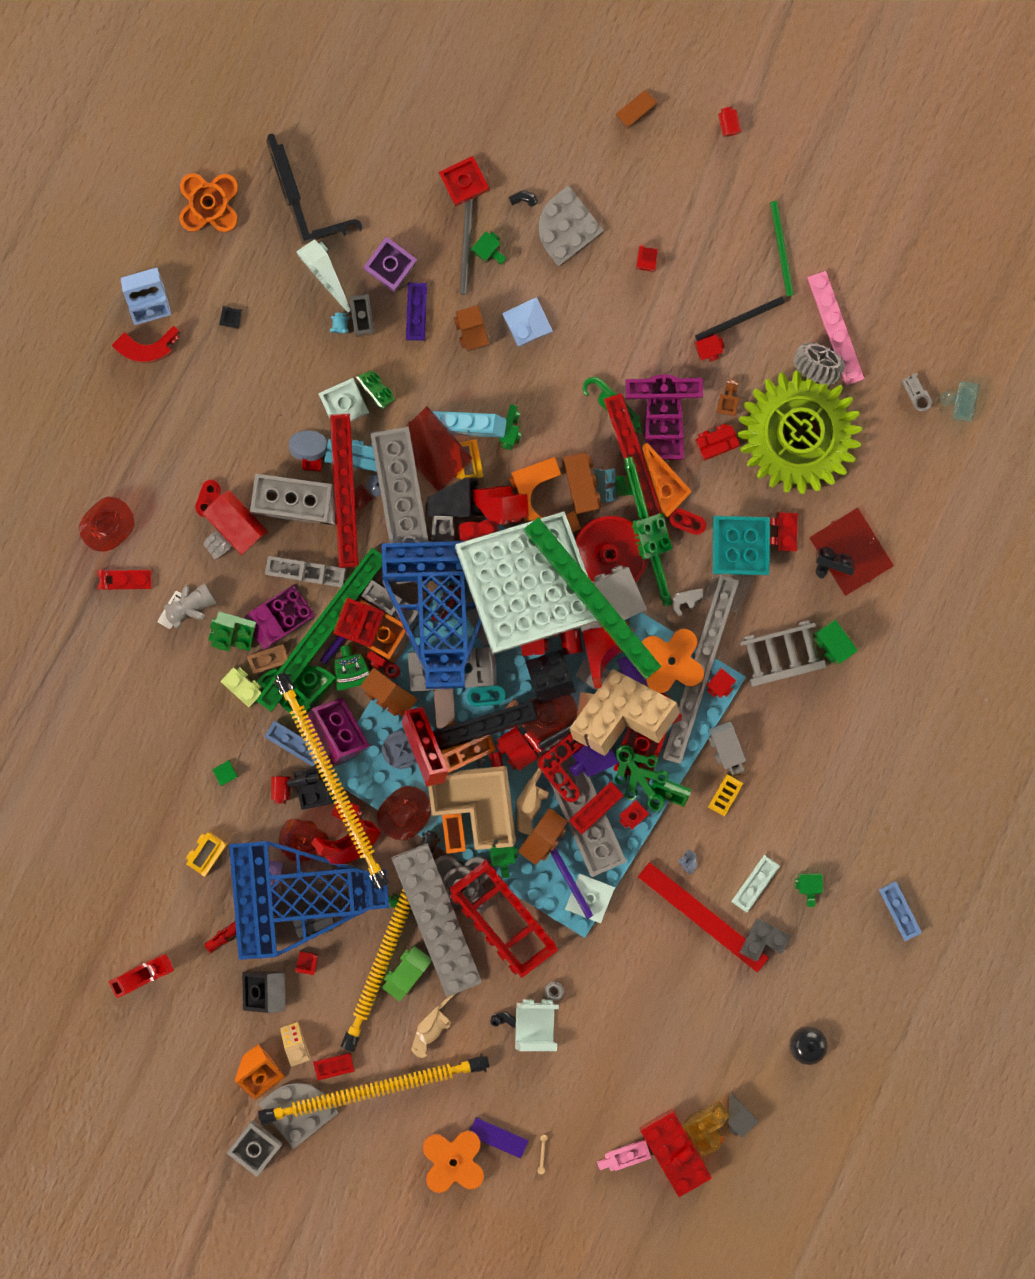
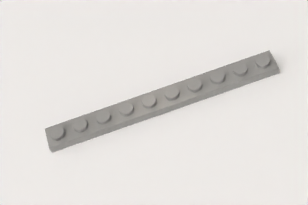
[662,575,739,764]

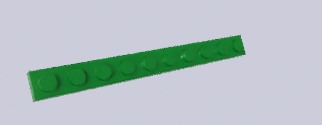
[523,517,662,679]
[256,548,382,713]

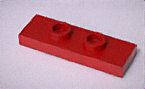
[569,781,624,834]

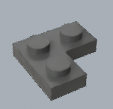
[739,918,791,962]

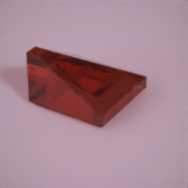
[354,484,373,511]

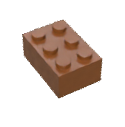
[563,452,602,515]

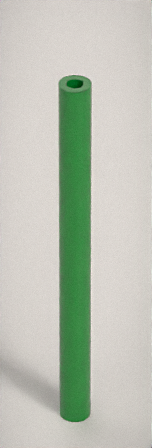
[770,201,794,297]

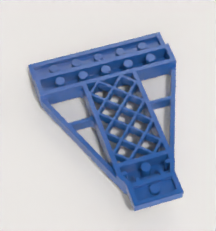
[382,541,482,689]
[229,841,389,960]

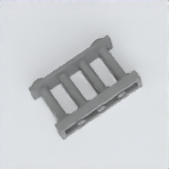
[739,620,826,687]

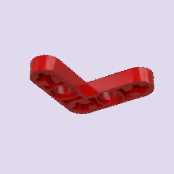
[537,733,583,802]

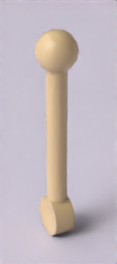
[538,1135,548,1175]

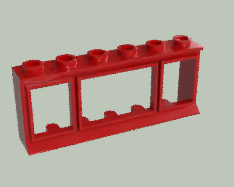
[450,859,558,978]

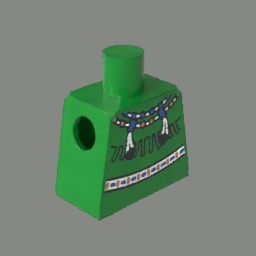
[335,644,370,691]

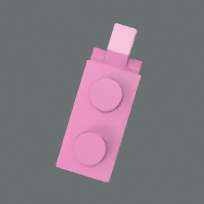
[597,1139,651,1171]

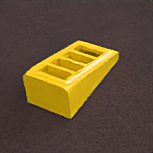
[708,774,743,816]

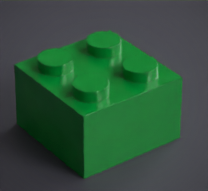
[813,620,858,665]

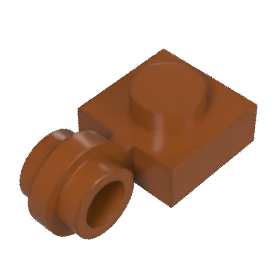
[716,378,739,416]

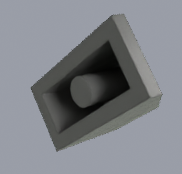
[727,1092,759,1138]

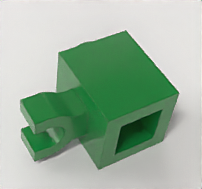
[471,231,506,265]
[490,845,518,878]
[794,873,823,907]

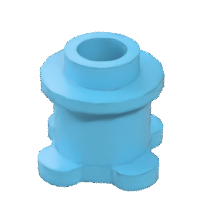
[330,313,350,334]

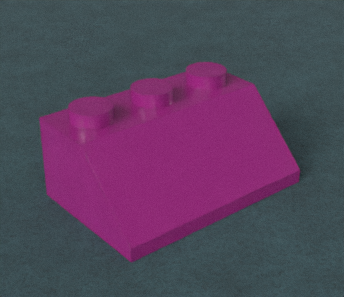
[306,698,370,768]

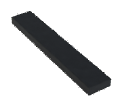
[433,701,539,750]

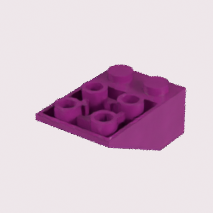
[243,585,315,650]

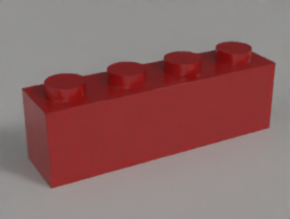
[402,707,448,787]

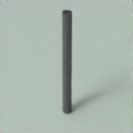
[459,199,473,295]

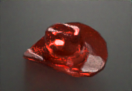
[79,497,135,552]
[523,694,577,740]
[377,786,432,841]
[278,819,329,862]

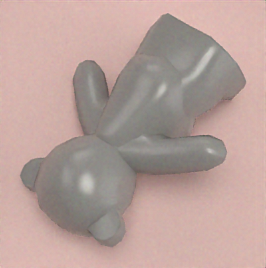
[164,583,217,629]

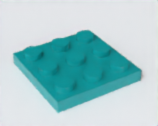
[712,516,770,575]

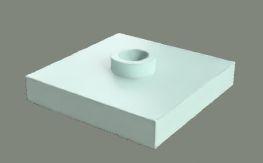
[318,378,369,422]
[565,873,615,923]

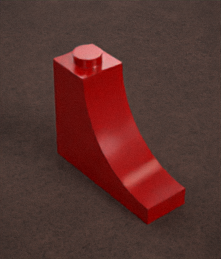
[582,622,634,689]

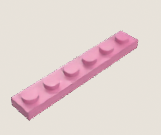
[807,271,864,386]

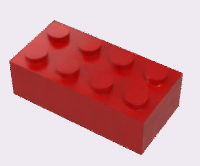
[639,1109,712,1197]

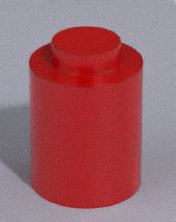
[718,107,742,137]
[560,629,583,655]
[271,776,290,804]

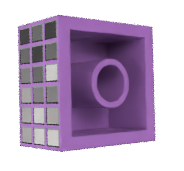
[363,237,418,293]

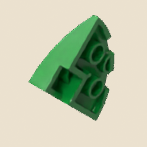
[256,666,336,720]

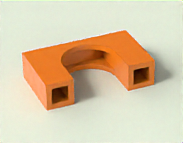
[509,457,581,533]

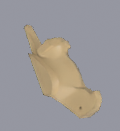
[515,764,549,834]
[411,994,455,1058]

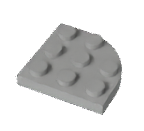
[539,186,604,267]
[258,1082,339,1148]

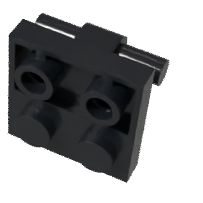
[816,546,855,579]
[287,767,335,810]

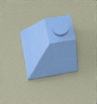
[502,297,553,348]

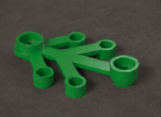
[614,745,669,811]

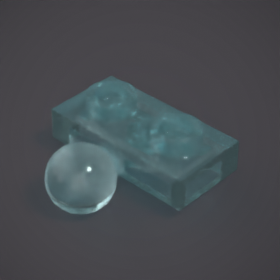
[940,381,980,422]

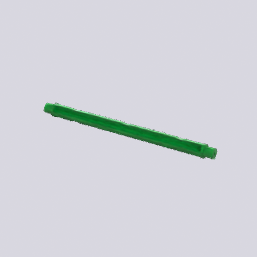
[624,456,672,607]

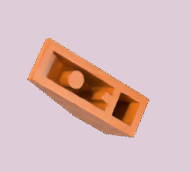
[440,735,496,773]

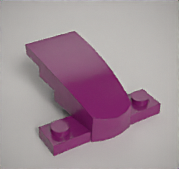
[625,374,703,461]

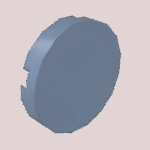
[289,431,327,461]
[382,731,416,769]

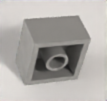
[227,1119,282,1177]

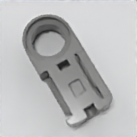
[902,373,932,412]

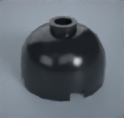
[789,1026,828,1065]

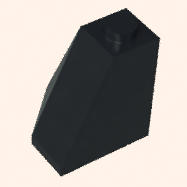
[426,477,485,517]

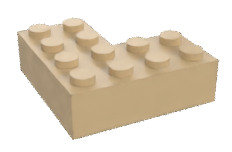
[570,669,680,756]
[428,766,516,850]

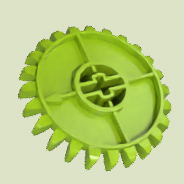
[737,370,862,494]

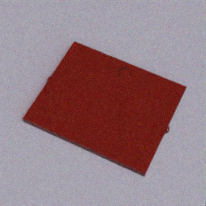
[406,406,473,491]
[809,507,894,596]

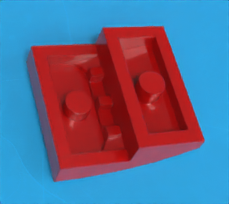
[333,598,384,648]

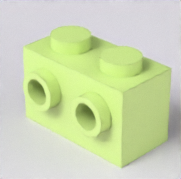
[221,667,262,707]

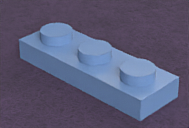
[264,720,317,767]
[878,881,922,941]

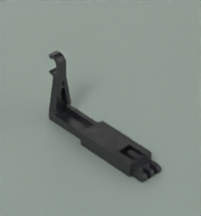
[266,134,362,245]

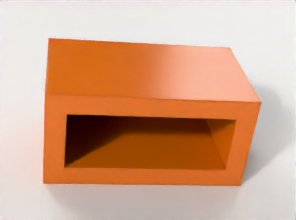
[442,813,466,853]

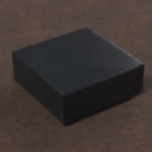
[219,306,242,329]

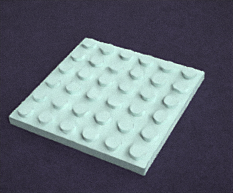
[455,511,598,654]

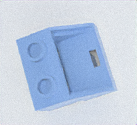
[121,268,171,325]

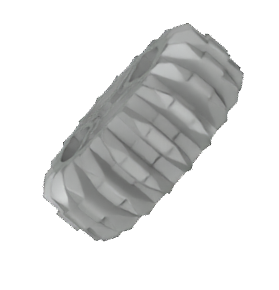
[793,342,845,385]

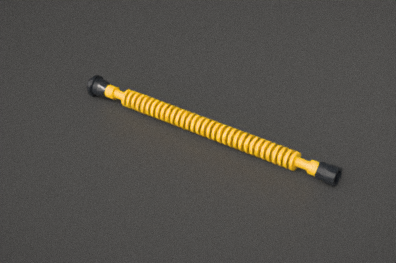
[273,672,390,890]
[341,830,440,1052]
[258,1053,490,1126]

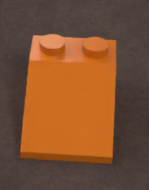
[360,599,415,664]

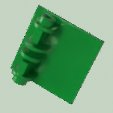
[357,370,395,410]
[632,513,672,559]

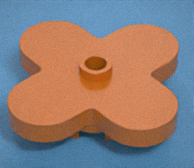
[179,173,238,233]
[642,629,704,693]
[423,1130,484,1193]

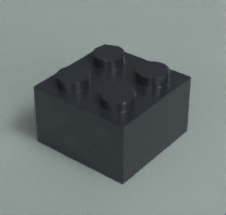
[525,649,576,704]

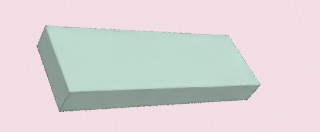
[731,855,780,913]

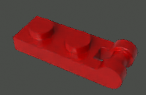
[97,570,152,590]

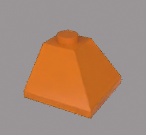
[235,1044,285,1100]

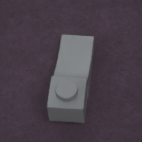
[361,580,419,629]

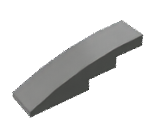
[265,556,347,587]

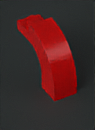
[111,325,181,363]
[311,819,381,864]
[108,954,174,999]

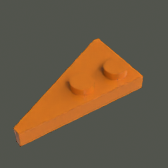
[642,443,692,517]

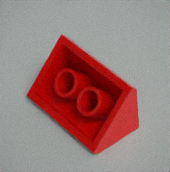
[202,490,269,556]

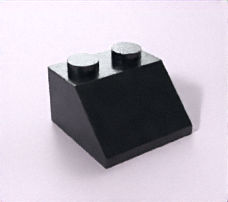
[242,971,286,1013]

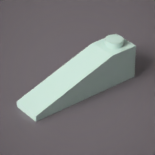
[296,240,351,314]

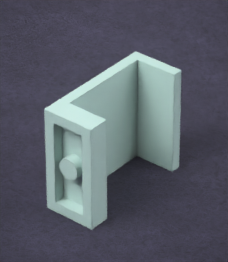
[515,999,559,1051]

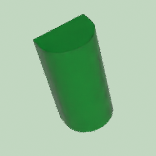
[651,777,692,807]

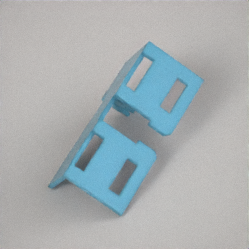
[594,468,617,503]

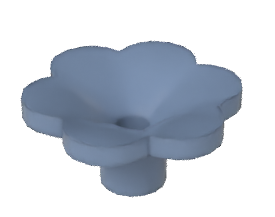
[366,475,381,497]
[679,850,697,874]

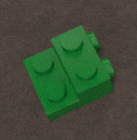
[499,404,522,451]
[208,611,256,652]

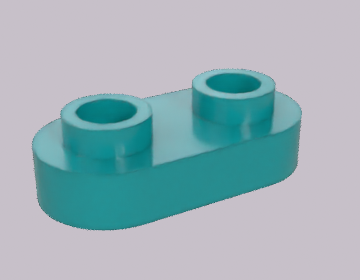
[467,685,506,707]

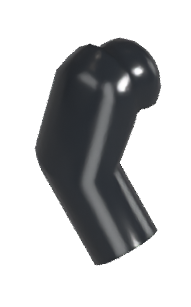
[508,190,538,207]
[490,1011,516,1029]

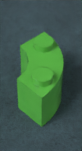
[382,946,432,1002]

